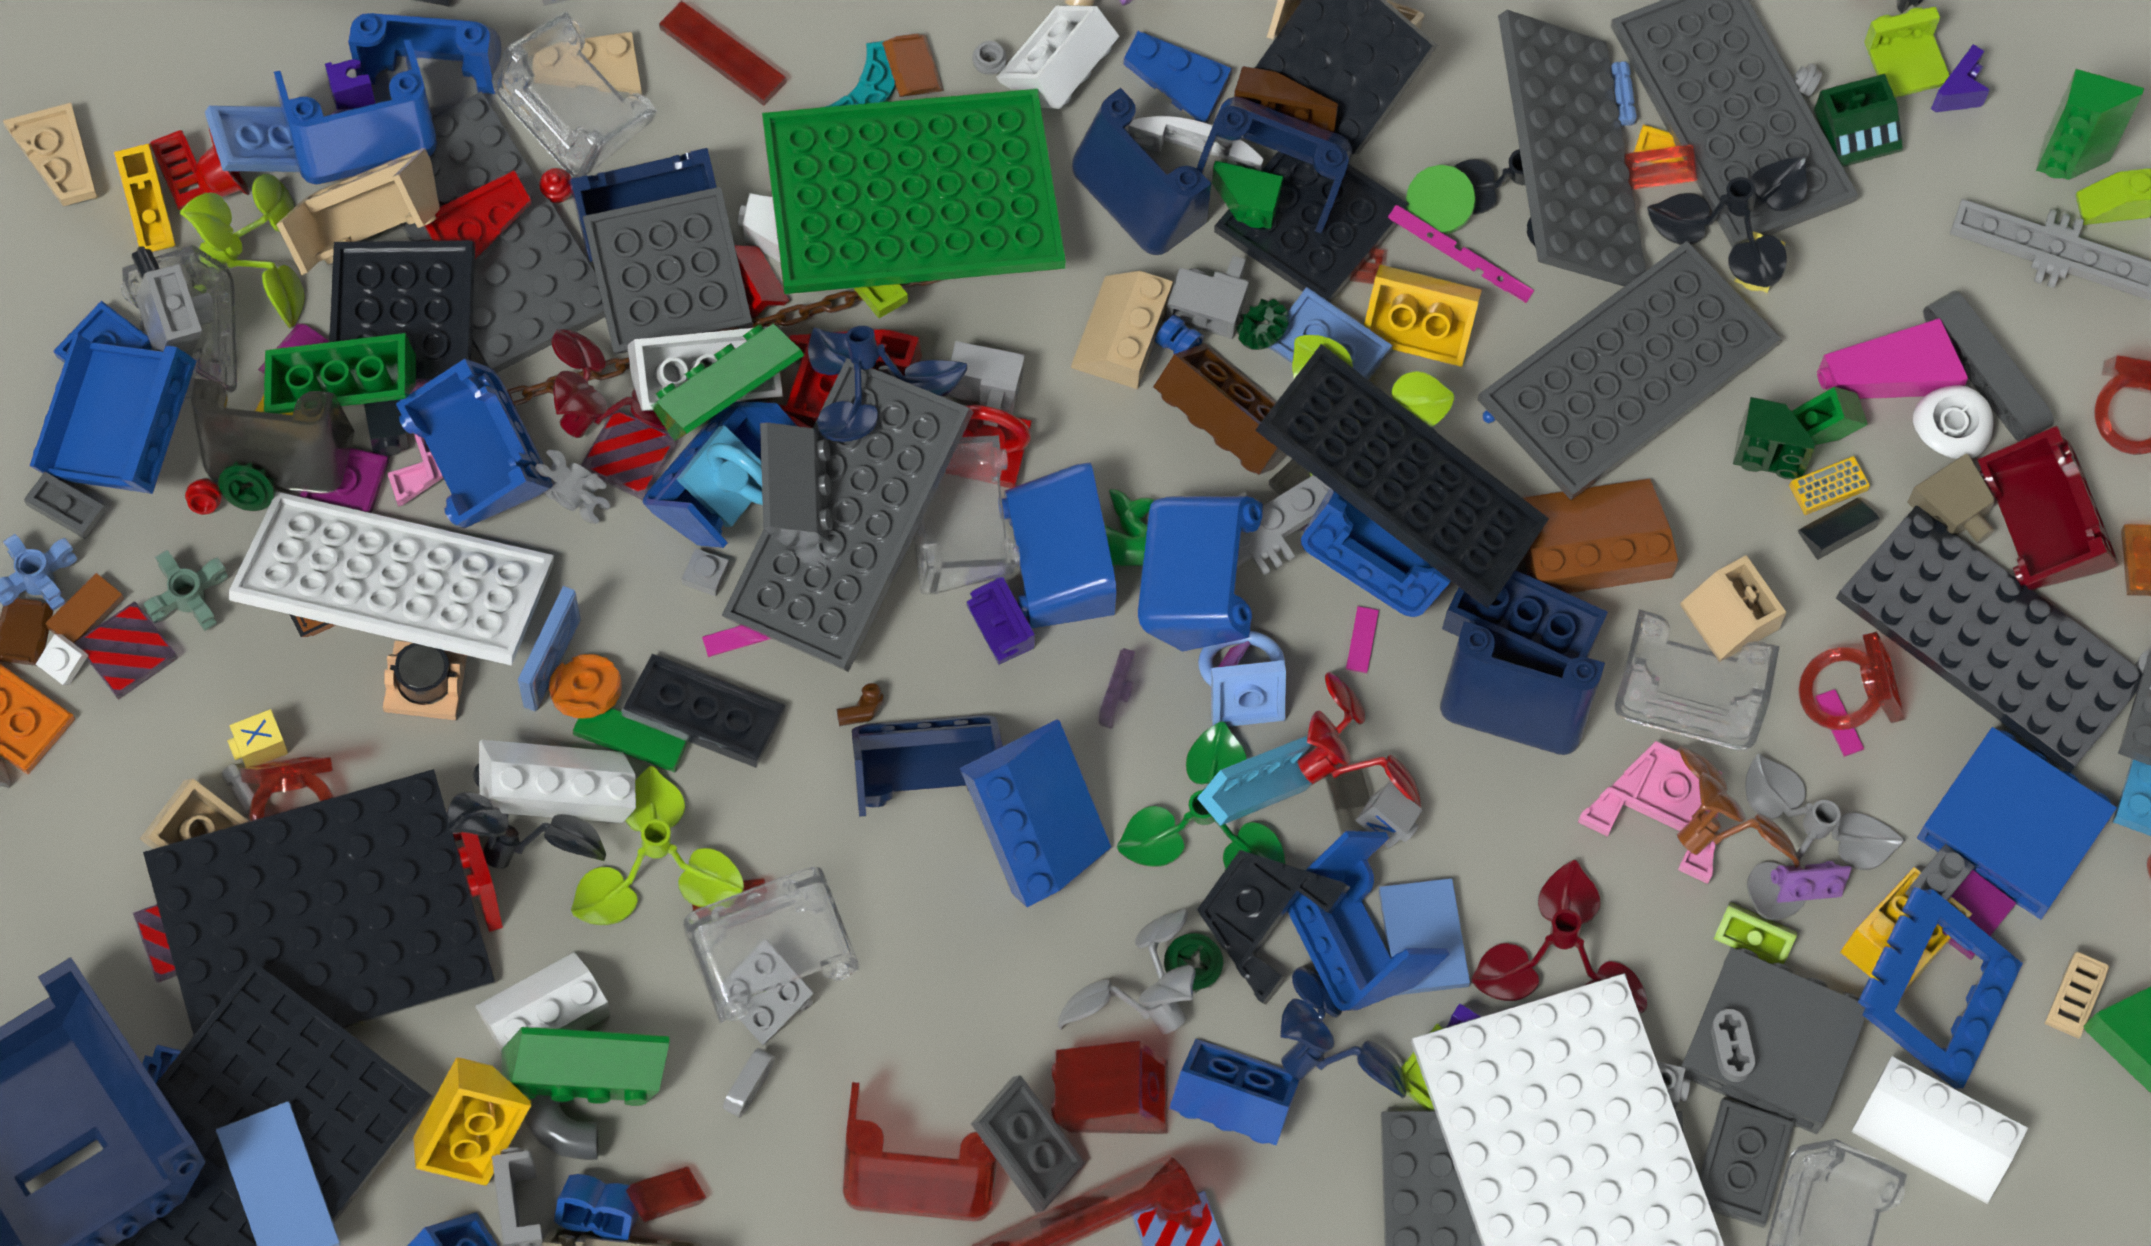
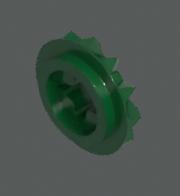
[1236,299,1289,350]
[218,461,276,511]
[1164,934,1223,993]

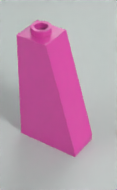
[1817,318,1968,399]

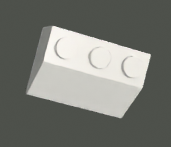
[996,6,1119,109]
[475,952,611,1051]

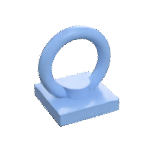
[1198,630,1286,727]

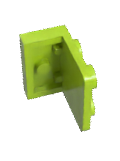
[1864,6,1950,98]

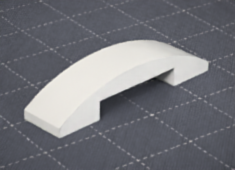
[1128,116,1263,171]

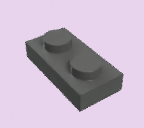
[24,472,106,539]
[1905,844,1975,901]

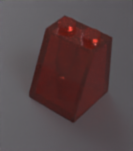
[1051,1040,1168,1134]

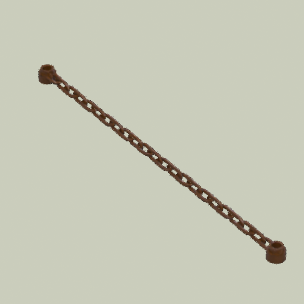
[507,280,941,406]

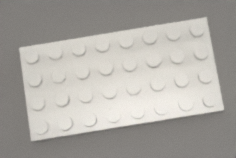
[229,492,554,666]

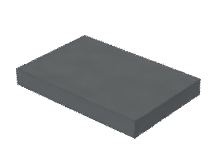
[971,1075,1085,1212]
[1699,1098,1794,1228]

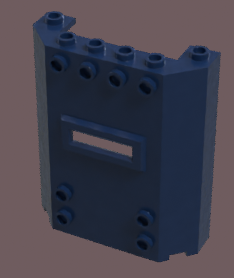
[0,957,205,1246]

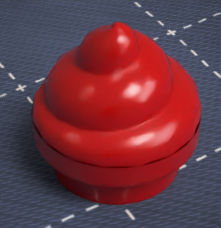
[539,168,572,203]
[185,478,222,515]

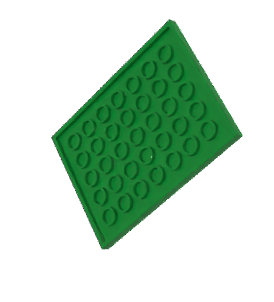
[762,89,1066,294]

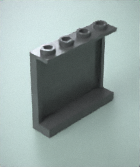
[1681,947,1865,1135]

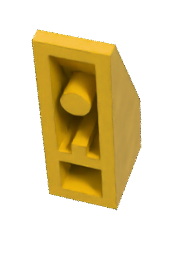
[114,144,176,252]

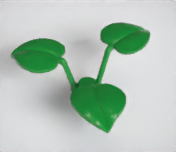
[1117,721,1286,870]

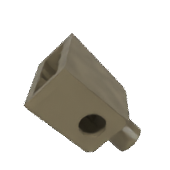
[1907,453,1995,544]

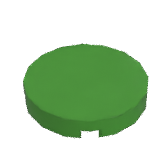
[1406,164,1476,234]

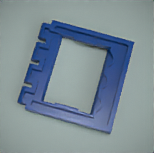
[1858,887,2023,1089]

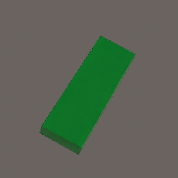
[572,708,688,773]

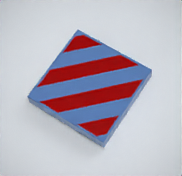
[1133,1191,1224,1246]

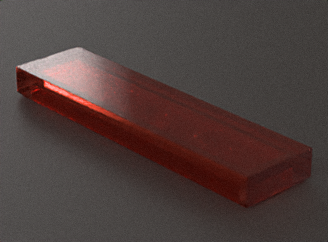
[659,0,786,106]

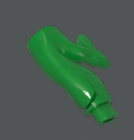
[1104,489,1155,566]

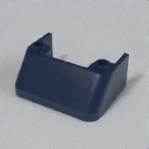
[1196,97,1352,233]
[851,715,1003,817]

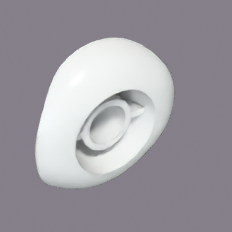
[1912,385,1994,459]

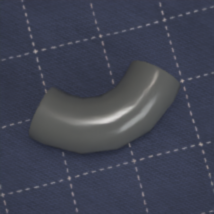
[525,1095,598,1160]

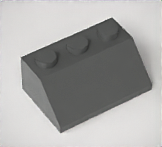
[760,423,833,548]

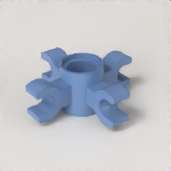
[0,534,77,611]

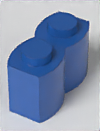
[554,1174,643,1241]

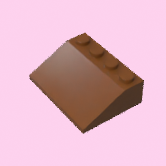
[1522,479,1678,593]

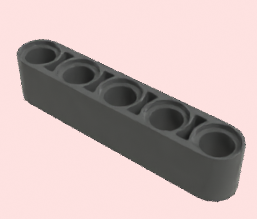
[1923,291,2054,441]

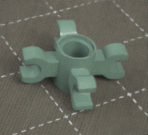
[143,550,228,631]

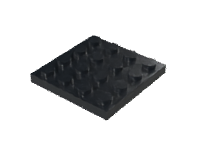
[1255,0,1438,154]
[1214,152,1409,303]
[329,240,476,382]

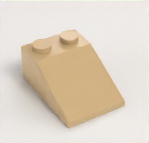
[140,778,250,849]

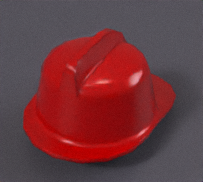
[196,128,250,197]

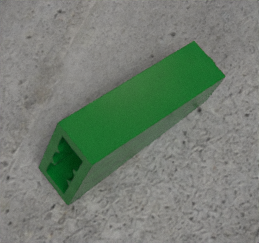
[2083,986,2151,1093]

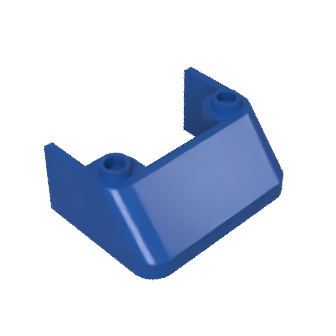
[274,39,437,184]
[642,401,797,548]
[1287,831,1450,1011]

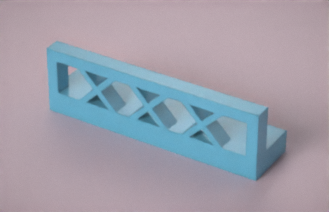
[1197,736,1312,826]

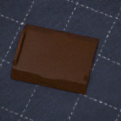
[0,598,53,666]

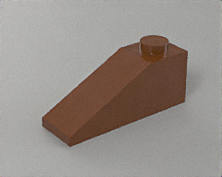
[1234,66,1338,133]

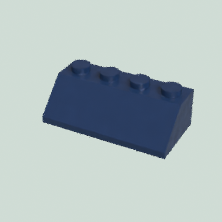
[1442,570,1608,678]

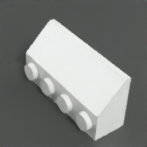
[627,327,783,411]
[479,740,636,823]
[1852,1056,2028,1204]

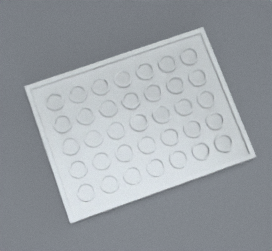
[1411,974,1724,1246]

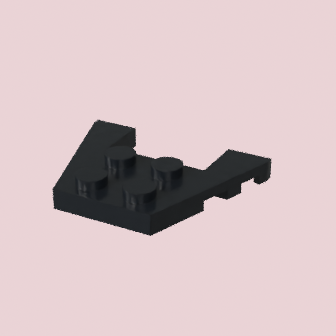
[1197,850,1350,1004]

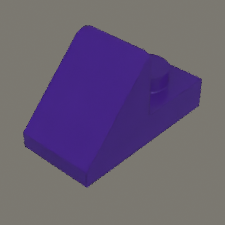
[1931,44,1989,113]

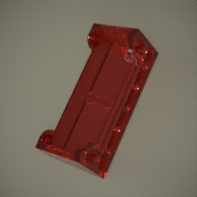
[971,1154,1203,1246]

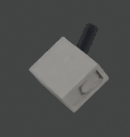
[131,246,215,356]

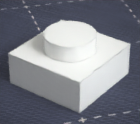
[36,634,88,685]

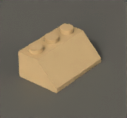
[1071,271,1173,389]

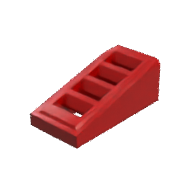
[150,130,205,210]

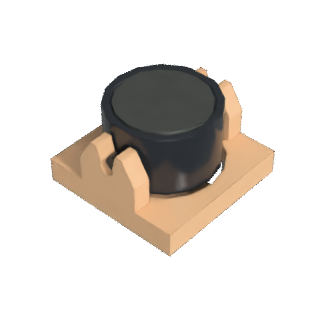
[382,641,468,720]

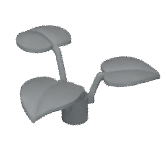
[1745,754,1903,920]
[1058,908,1196,1034]

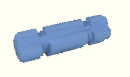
[1611,61,1637,126]

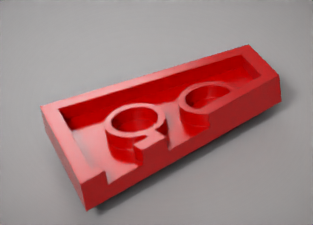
[424,170,531,259]
[453,832,503,932]

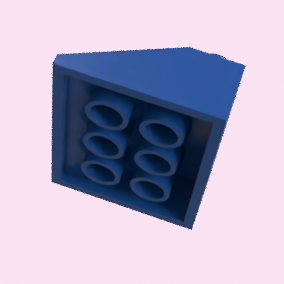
[960,719,1111,907]

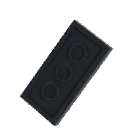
[622,654,786,768]

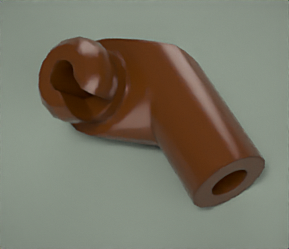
[836,683,884,727]

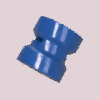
[1155,314,1204,354]

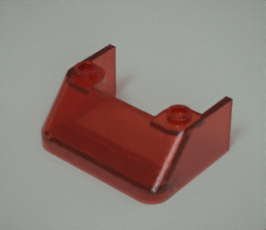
[842,1082,998,1222]

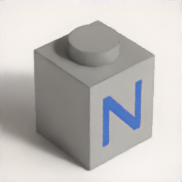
[1355,782,1423,848]

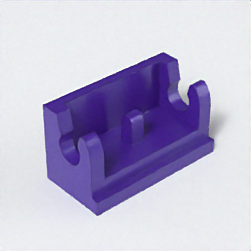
[325,60,376,110]
[966,575,1035,665]

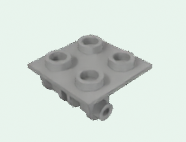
[715,939,814,1045]

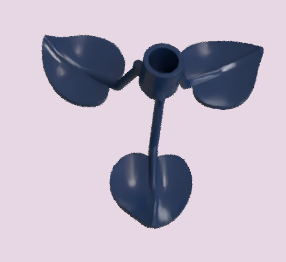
[808,326,967,442]
[1280,966,1406,1099]

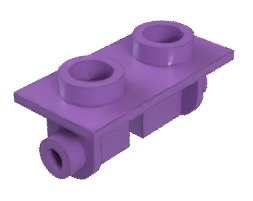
[1771,861,1851,903]

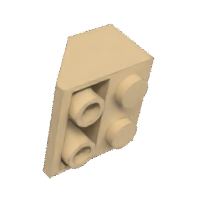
[1680,555,1786,662]

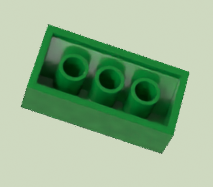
[2036,69,2144,180]
[650,324,804,441]
[264,333,416,415]
[501,1027,670,1106]

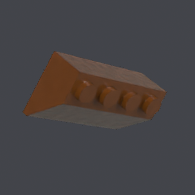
[1153,343,1287,475]

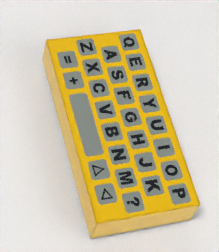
[1789,456,1870,516]

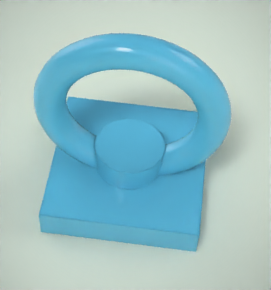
[676,426,763,527]

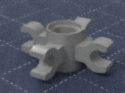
[535,449,610,524]

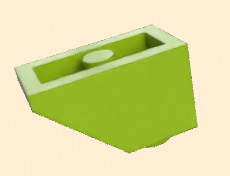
[2075,168,2151,225]

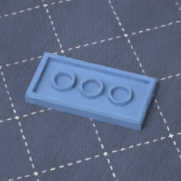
[216,1101,341,1246]

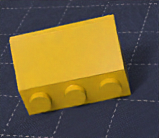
[1364,264,1482,367]
[413,1057,531,1186]

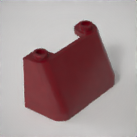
[1977,426,2119,590]

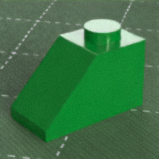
[1212,161,1283,229]
[1791,387,1868,445]

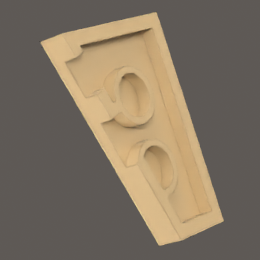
[529,32,642,98]
[3,103,97,206]

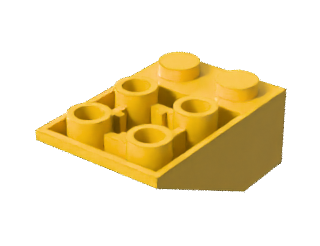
[1840,867,1972,994]

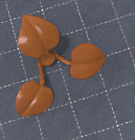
[1677,746,1800,868]

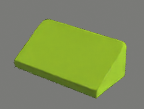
[1713,902,1798,965]

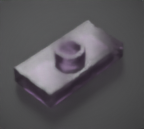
[1099,648,1135,729]

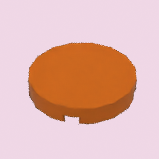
[548,654,622,718]

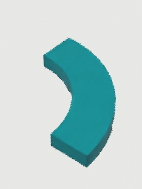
[825,41,896,107]

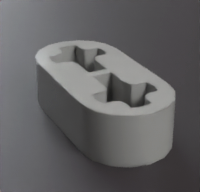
[1711,1009,1755,1082]
[723,1048,775,1118]

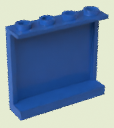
[30,333,197,494]
[1917,727,2117,920]

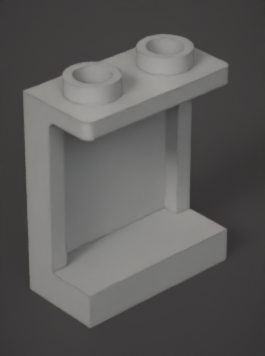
[492,1147,544,1246]

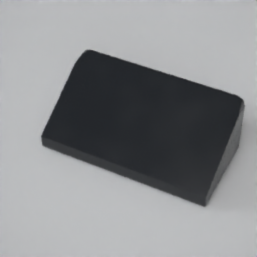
[1798,498,1880,560]

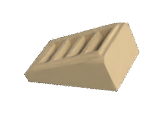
[2044,952,2109,1039]

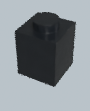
[364,399,408,456]

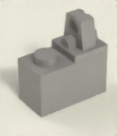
[1166,256,1249,339]
[946,341,1025,427]

